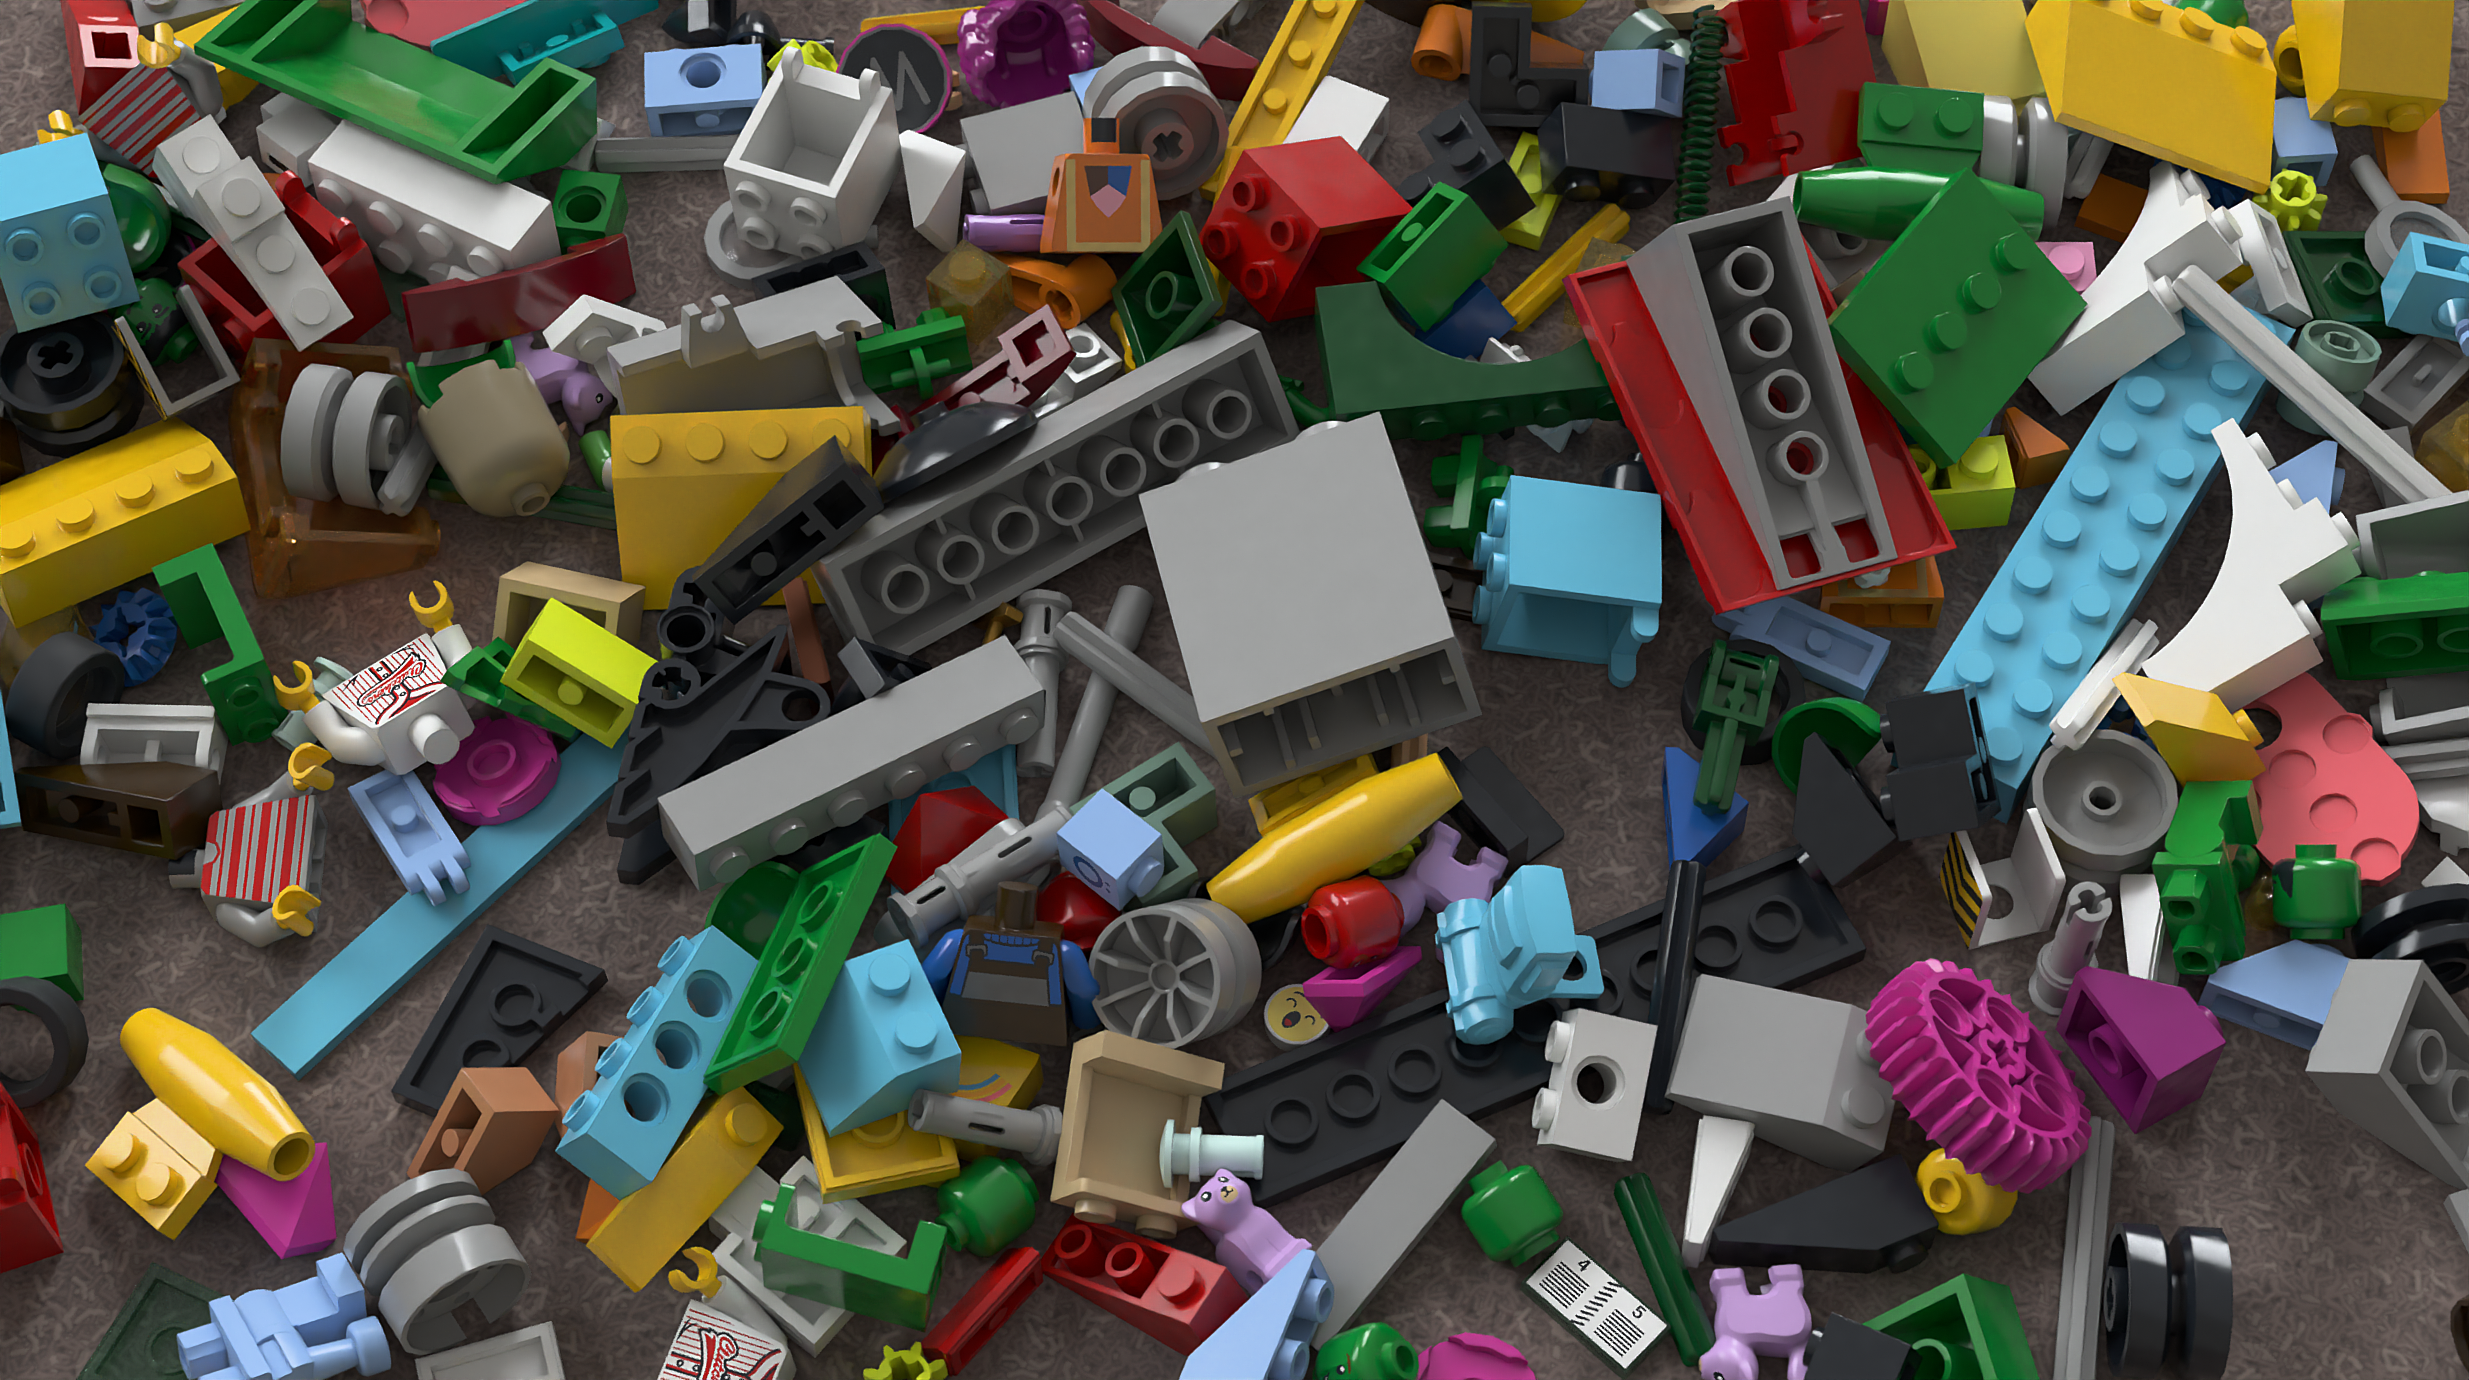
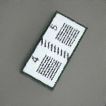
[1520,1236,1672,1380]

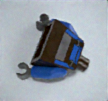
[921,881,1109,1048]

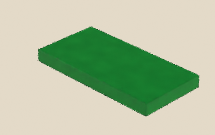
[702,833,897,1096]

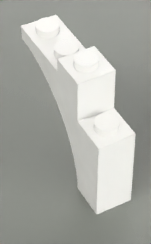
[152,114,354,352]
[2028,160,2243,416]
[2140,418,2361,714]

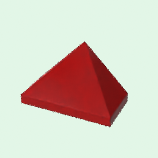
[884,785,1009,895]

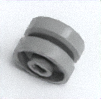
[1082,46,1229,200]
[1971,95,2068,231]
[281,363,412,510]
[2018,729,2178,899]

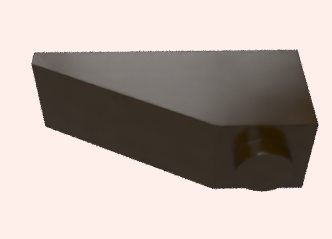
[13,761,223,860]

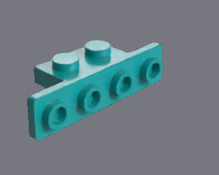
[430,0,659,86]

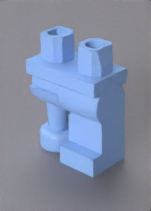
[177,1253,391,1380]

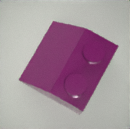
[2055,966,2226,1135]

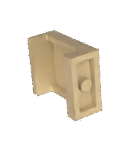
[1050,1030,1225,1239]

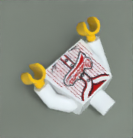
[273,580,478,776]
[657,1247,796,1380]

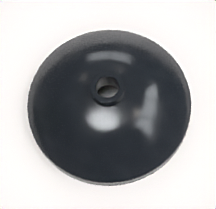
[873,400,1039,504]

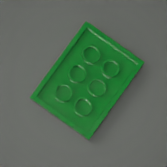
[1827,166,2087,469]

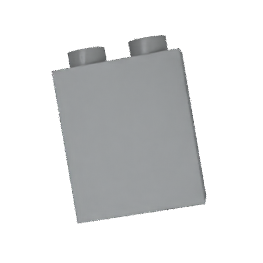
[1139,411,1482,799]

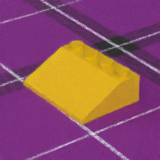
[2024,0,2277,195]
[610,406,872,610]
[0,416,251,629]

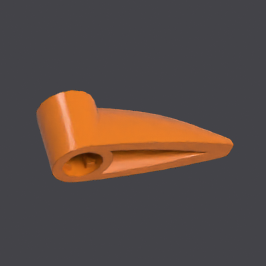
[1411,4,1585,82]
[949,252,1117,329]

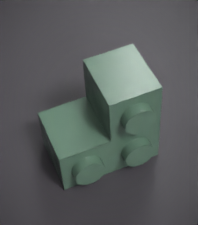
[1069,742,1217,913]

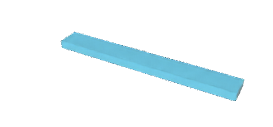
[250,721,632,1081]

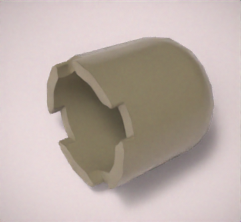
[418,360,570,518]

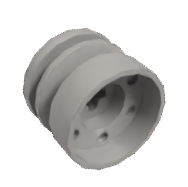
[343,1168,532,1355]

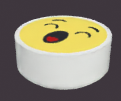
[1264,984,1331,1052]

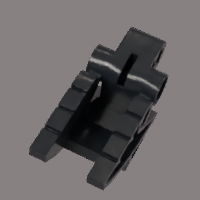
[606,566,831,885]

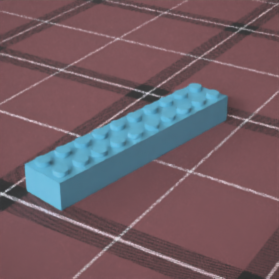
[1890,305,2296,824]

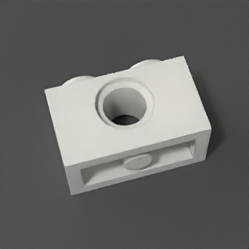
[1532,1008,1658,1162]

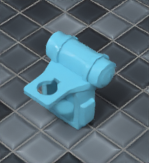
[1434,865,1604,1045]

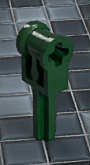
[1692,639,1779,816]

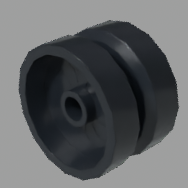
[0,312,145,459]
[2104,1222,2233,1380]

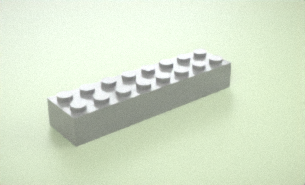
[810,319,1300,656]

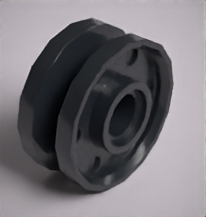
[2350,883,2469,995]

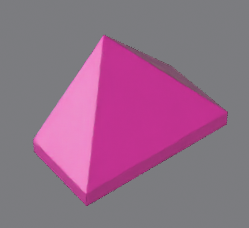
[1302,946,1422,1033]
[215,1142,337,1259]

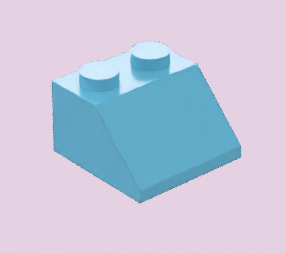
[797,939,962,1137]

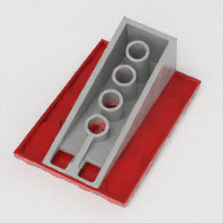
[1562,196,1957,615]

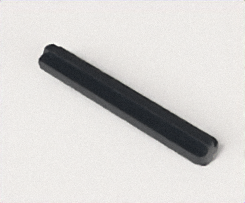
[1641,859,1706,1115]

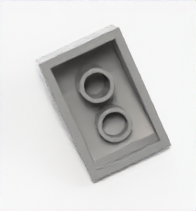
[2305,959,2469,1190]
[1665,974,1895,1173]

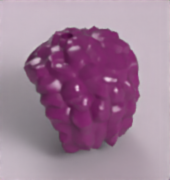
[957,0,1095,109]

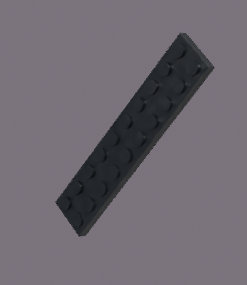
[1203,843,1867,1210]

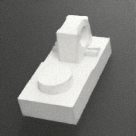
[2228,199,2314,328]

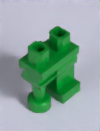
[2152,780,2263,975]

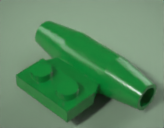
[1792,82,2044,242]

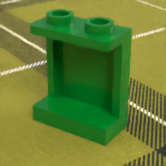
[152,543,289,746]
[752,1182,947,1332]

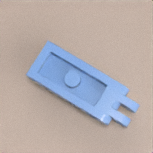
[1712,596,1891,703]
[348,769,471,907]

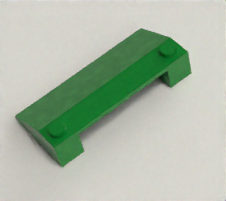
[194,0,597,185]

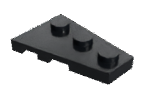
[391,924,608,1118]

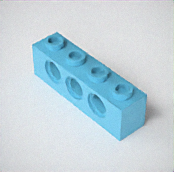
[2380,232,2469,342]
[555,925,758,1200]

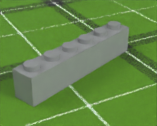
[657,635,1045,892]

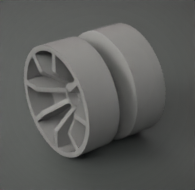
[1088,898,1262,1049]

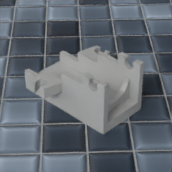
[606,276,901,436]

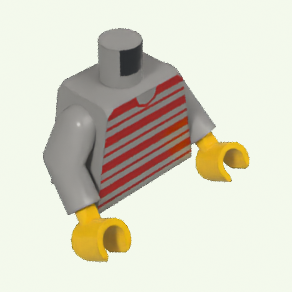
[37,22,227,179]
[168,742,334,948]

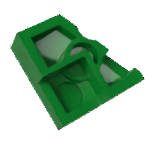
[440,636,585,743]

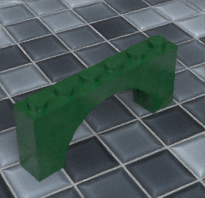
[1314,254,1654,441]

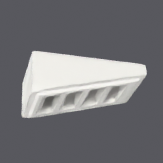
[2120,874,2180,986]
[1682,1115,1755,1268]

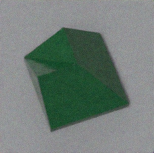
[1111,210,1223,368]

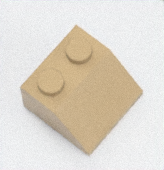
[492,561,646,650]

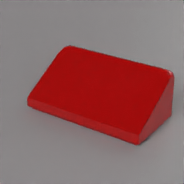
[921,1247,1044,1377]

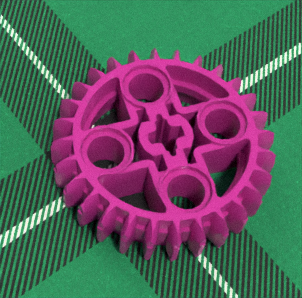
[1865,958,2092,1194]

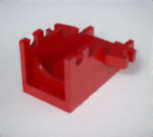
[1713,0,1877,187]

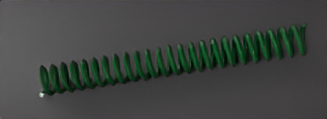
[1672,4,1727,225]

